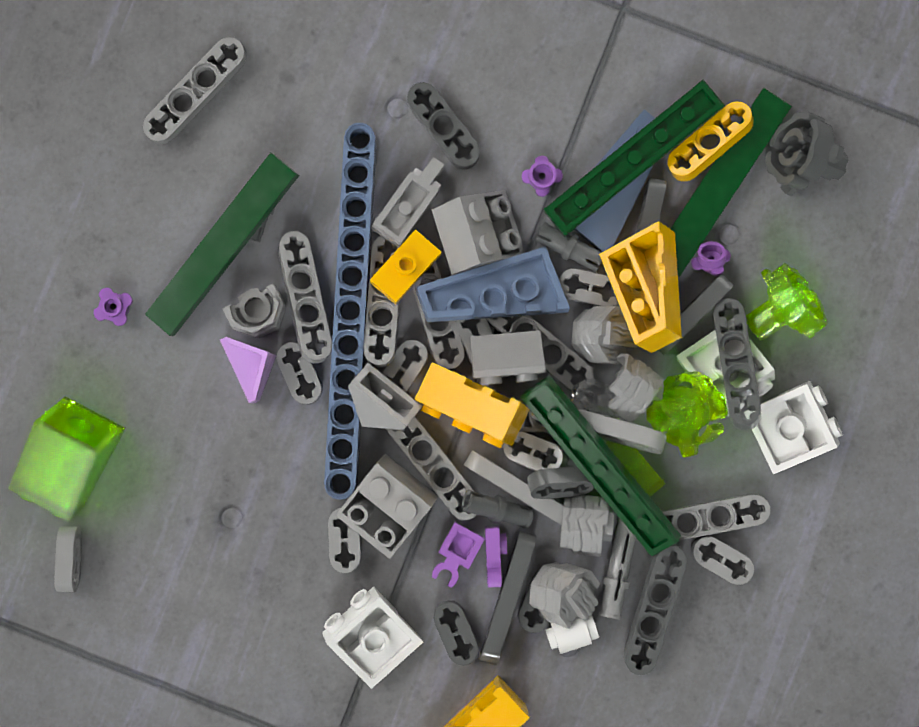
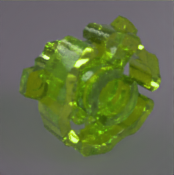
[746,263,828,341]
[646,371,728,457]

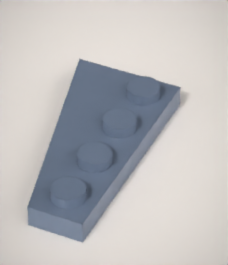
[574,109,655,252]
[416,246,570,322]

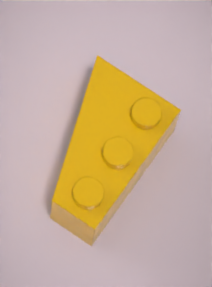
[599,221,682,353]
[414,362,530,449]
[444,675,530,727]

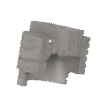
[222,284,287,339]
[572,306,637,364]
[608,353,664,423]
[560,495,614,557]
[529,562,600,629]

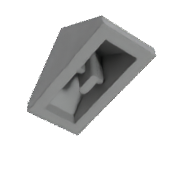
[348,363,422,430]

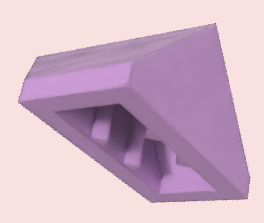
[220,337,276,404]

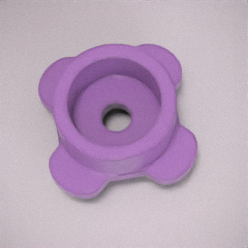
[522,156,563,197]
[691,241,731,276]
[94,288,133,326]

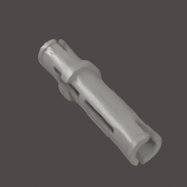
[599,518,636,620]

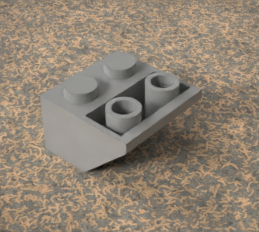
[432,190,525,275]
[470,331,545,385]
[335,454,439,559]

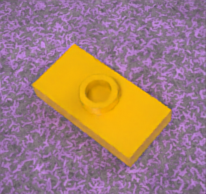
[370,229,442,305]

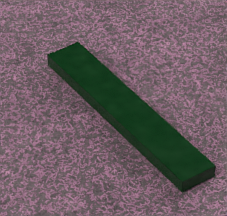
[543,79,725,237]
[670,88,792,277]
[145,152,300,336]
[520,375,681,556]

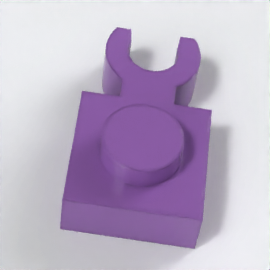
[432,522,485,588]
[485,526,507,588]

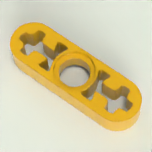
[667,102,754,181]

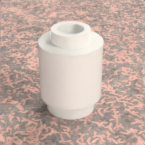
[545,615,599,654]

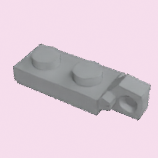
[371,157,445,248]

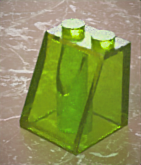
[8,397,125,521]

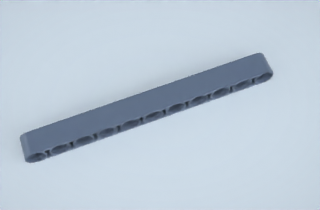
[324,123,377,500]

